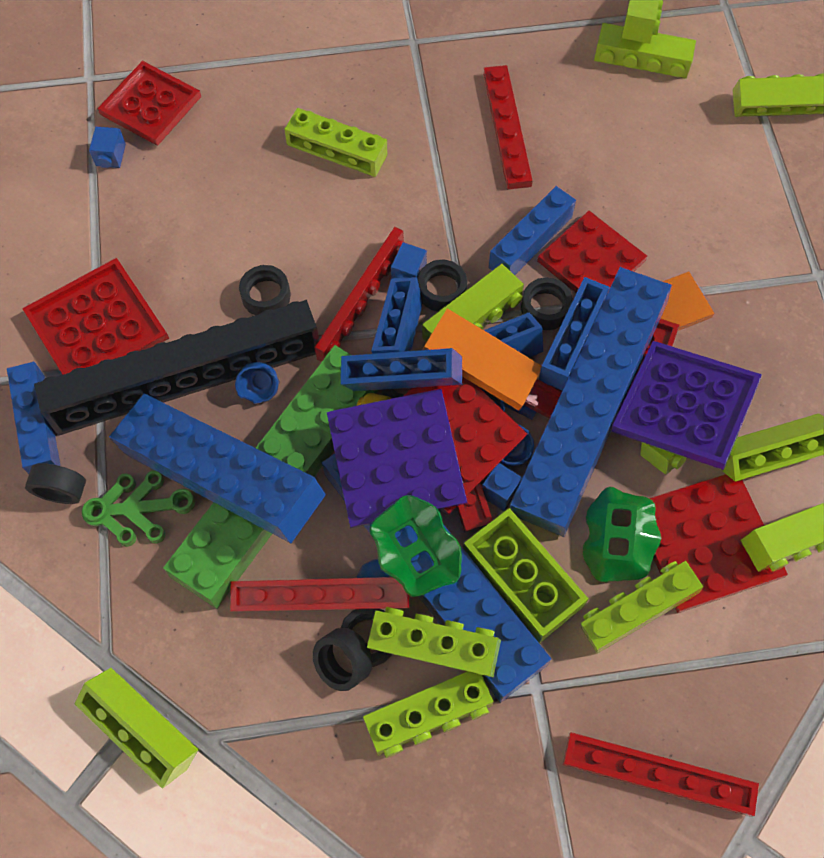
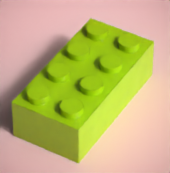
[463,508,589,644]

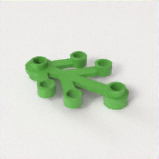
[82,470,195,547]

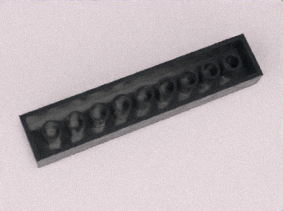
[34,300,319,436]

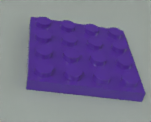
[612,341,762,470]
[327,389,467,528]

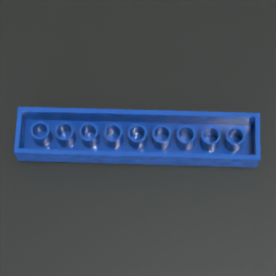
[510,267,672,537]
[322,454,552,703]

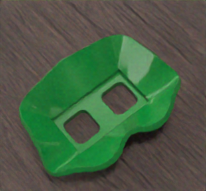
[583,487,661,582]
[369,495,462,597]

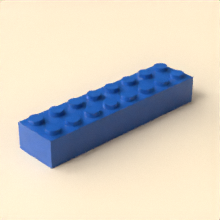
[109,393,326,544]

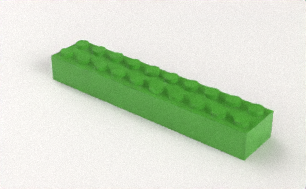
[163,345,378,609]

